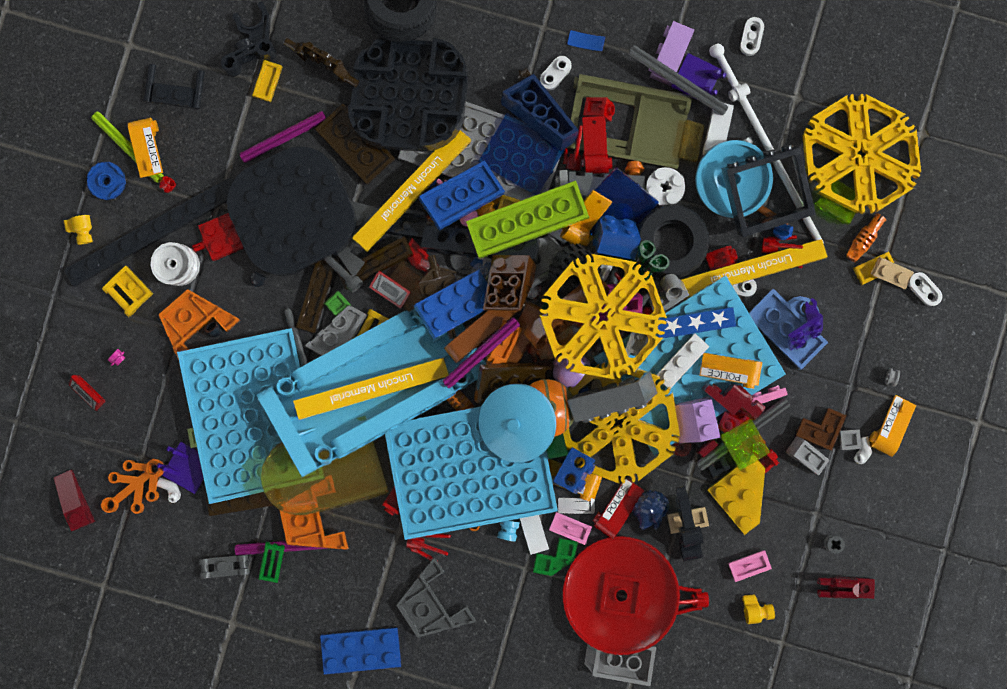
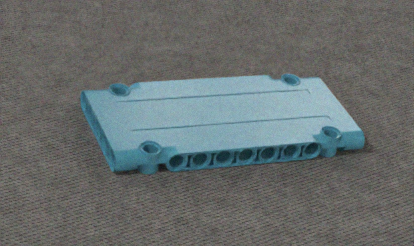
[256,308,486,477]

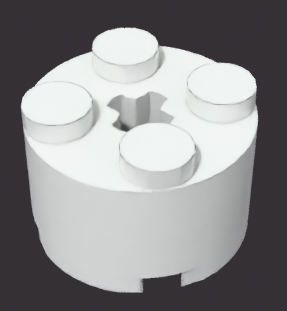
[645,168,685,208]

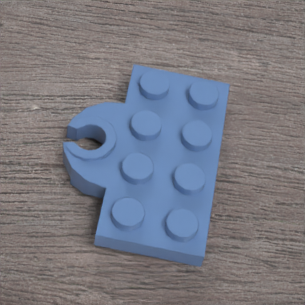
[749,289,828,370]

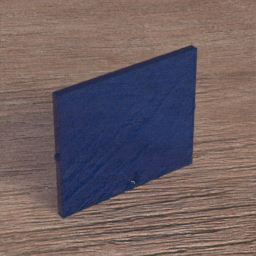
[478,113,566,195]
[590,167,659,236]

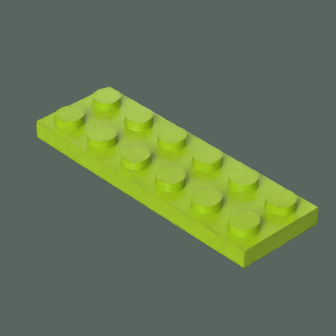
[466,181,589,258]

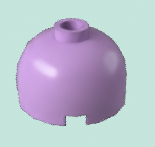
[553,355,590,388]

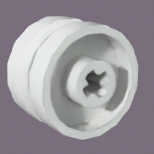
[151,242,200,286]

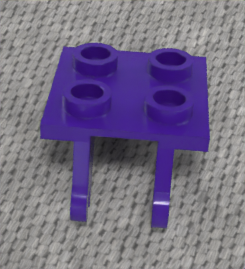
[671,53,726,101]
[788,298,823,351]
[156,442,204,494]

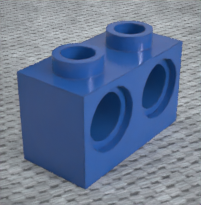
[553,447,595,494]

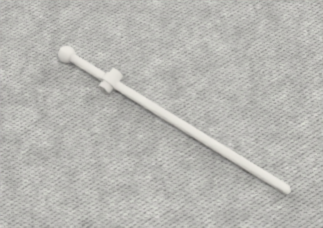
[709,43,824,244]

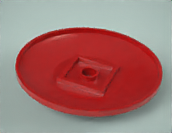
[563,536,680,655]

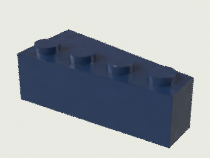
[501,74,579,151]

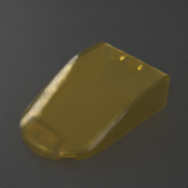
[261,416,389,516]

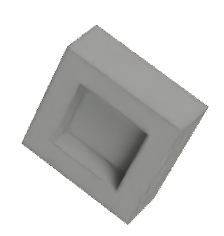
[839,429,861,450]

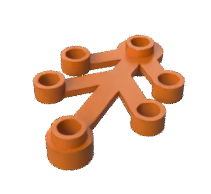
[101,459,164,514]

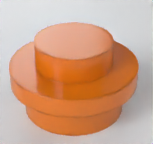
[625,161,644,176]

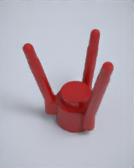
[563,125,585,171]
[761,235,803,268]
[406,534,451,561]
[677,586,709,615]

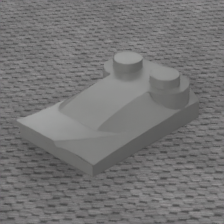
[584,644,656,686]

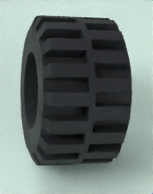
[548,243,602,295]

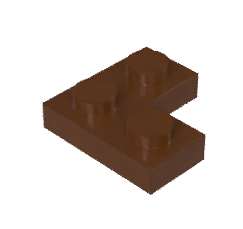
[795,408,847,451]

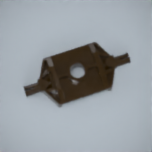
[283,38,359,88]
[417,255,456,340]

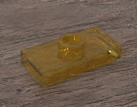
[678,120,704,162]

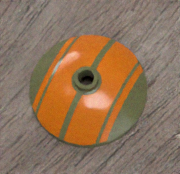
[529,379,574,437]

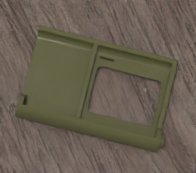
[567,74,692,169]

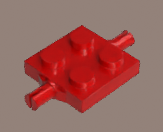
[192,213,244,261]

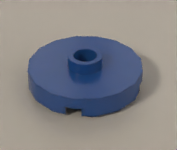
[87,162,126,200]

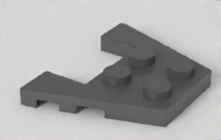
[338,200,392,276]
[396,557,476,638]

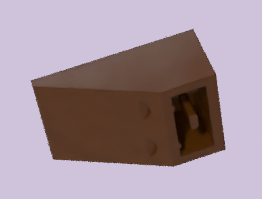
[483,255,536,311]

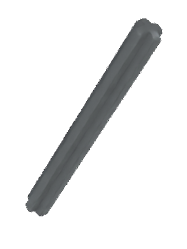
[628,45,728,115]
[695,398,790,471]

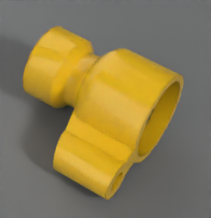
[64,215,93,245]
[742,594,775,624]

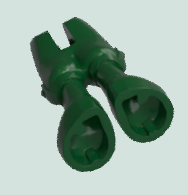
[622,240,669,281]

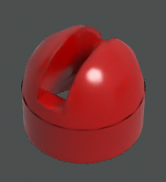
[159,176,176,193]

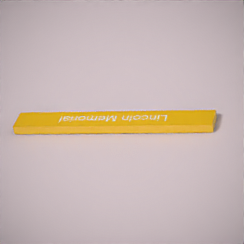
[352,130,471,252]
[681,239,828,300]
[293,358,449,420]

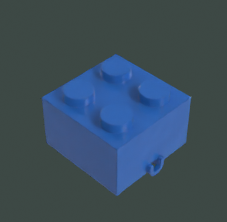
[592,215,641,260]

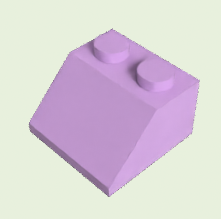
[675,396,720,443]

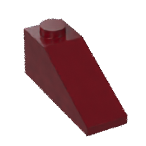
[54,470,95,532]

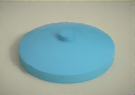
[695,140,773,218]
[479,383,556,462]

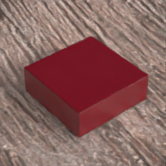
[697,439,718,458]

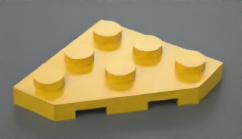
[708,454,765,535]

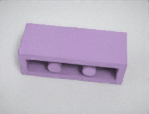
[648,21,694,86]

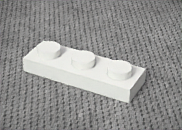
[656,333,710,388]

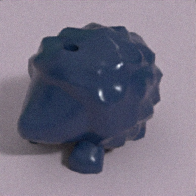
[633,490,670,530]

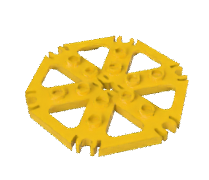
[802,94,921,214]
[539,254,667,379]
[563,362,680,484]

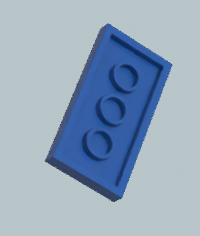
[419,160,505,230]
[414,270,488,340]
[320,627,401,674]

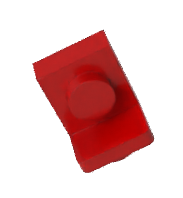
[583,97,615,122]
[706,246,738,271]
[718,411,750,437]
[382,486,400,516]

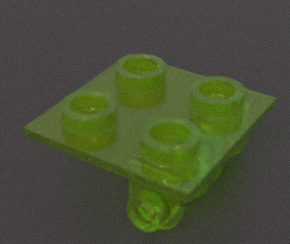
[815,181,856,225]
[721,419,770,470]

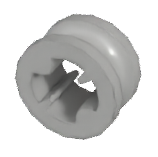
[885,368,900,387]

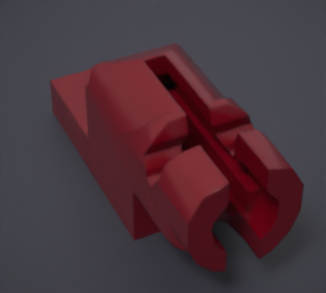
[701,383,765,421]
[817,577,875,599]

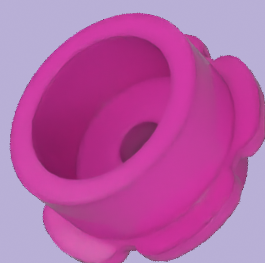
[107,349,125,366]

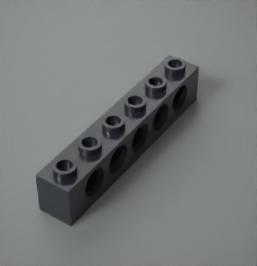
[421,223,540,264]

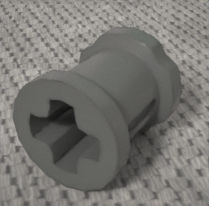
[824,535,845,554]

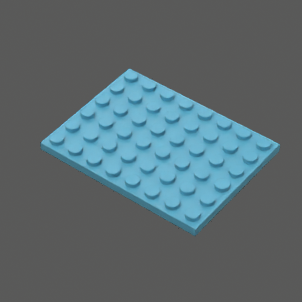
[593,276,786,455]
[177,328,324,504]
[385,406,558,540]

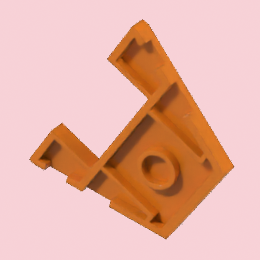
[159,289,240,365]
[279,475,349,550]

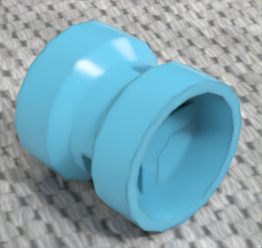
[497,520,520,541]

